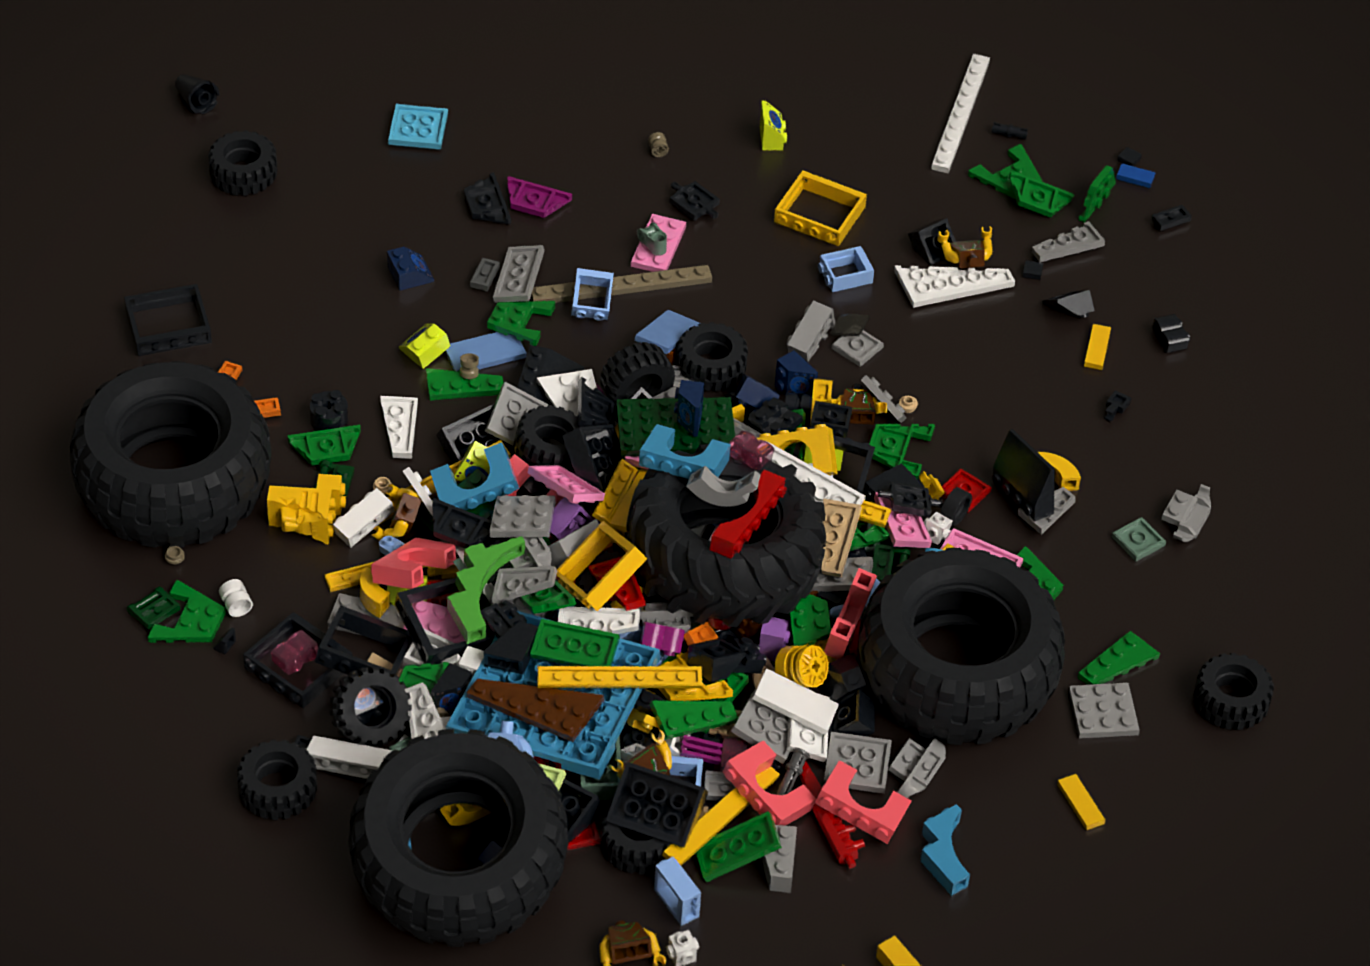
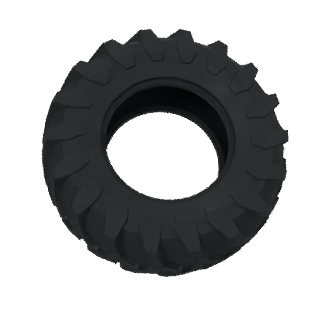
[626,444,826,627]

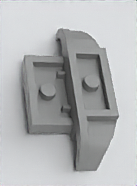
[1161,484,1211,542]
[508,537,552,568]
[638,602,693,633]
[888,738,946,798]

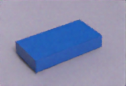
[1116,164,1155,188]

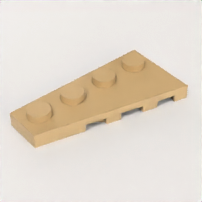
[821,498,862,577]

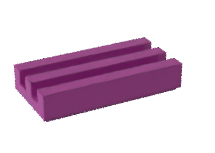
[680,735,723,765]

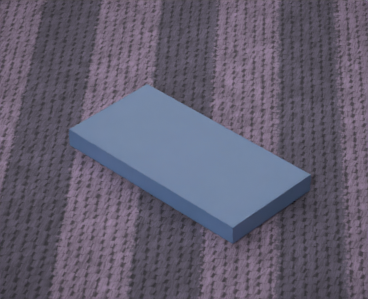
[634,310,700,354]
[445,332,526,372]

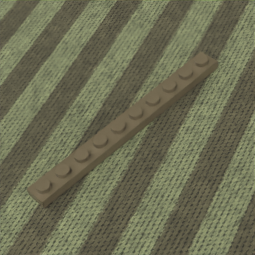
[531,265,712,303]

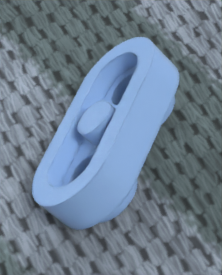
[379,536,405,555]

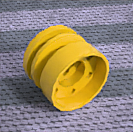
[775,645,829,687]

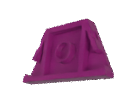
[507,176,572,218]

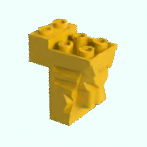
[267,474,346,544]

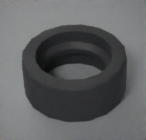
[940,487,972,526]

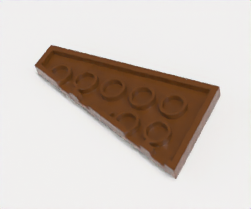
[467,679,604,743]

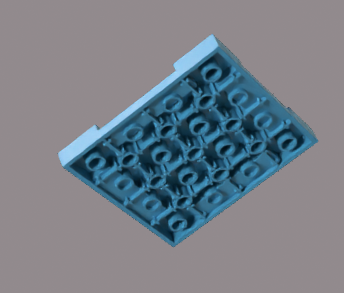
[446,611,660,780]

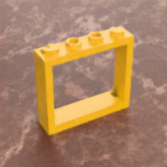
[774,170,867,246]
[556,521,647,611]

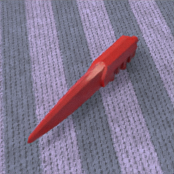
[799,761,865,869]

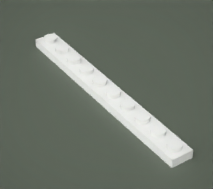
[931,54,990,173]
[403,467,501,608]

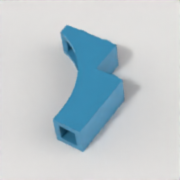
[921,804,970,896]

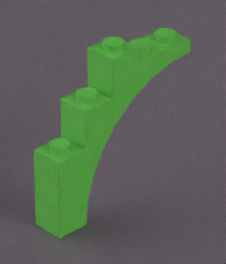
[447,536,525,644]

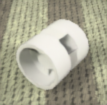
[219,579,253,617]

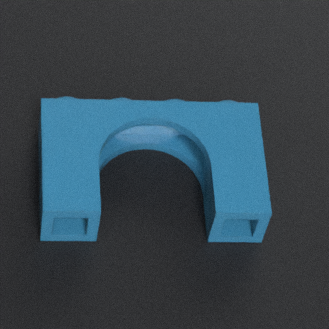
[639,424,731,479]
[430,442,520,510]

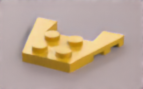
[658,647,733,701]

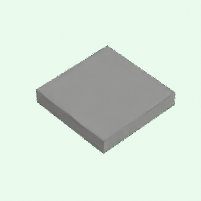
[832,325,884,367]

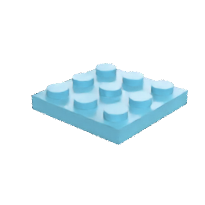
[388,104,448,149]

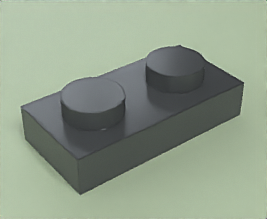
[470,258,500,291]

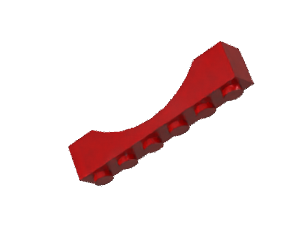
[710,470,787,559]

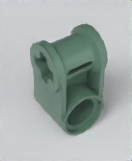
[637,222,667,255]

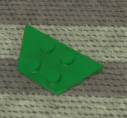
[1078,165,1116,223]
[1009,170,1074,218]
[287,425,361,466]
[519,580,576,614]
[788,594,831,646]
[398,662,449,728]

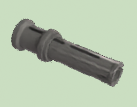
[776,748,810,795]

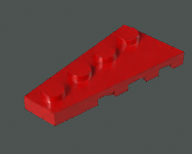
[588,556,646,611]

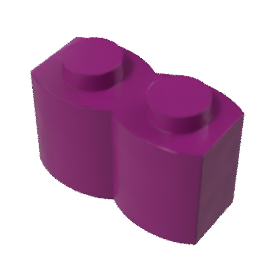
[639,622,685,657]

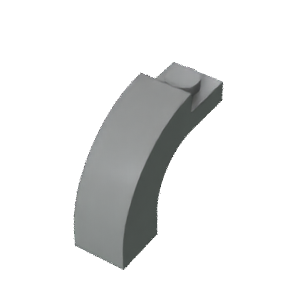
[687,466,761,507]

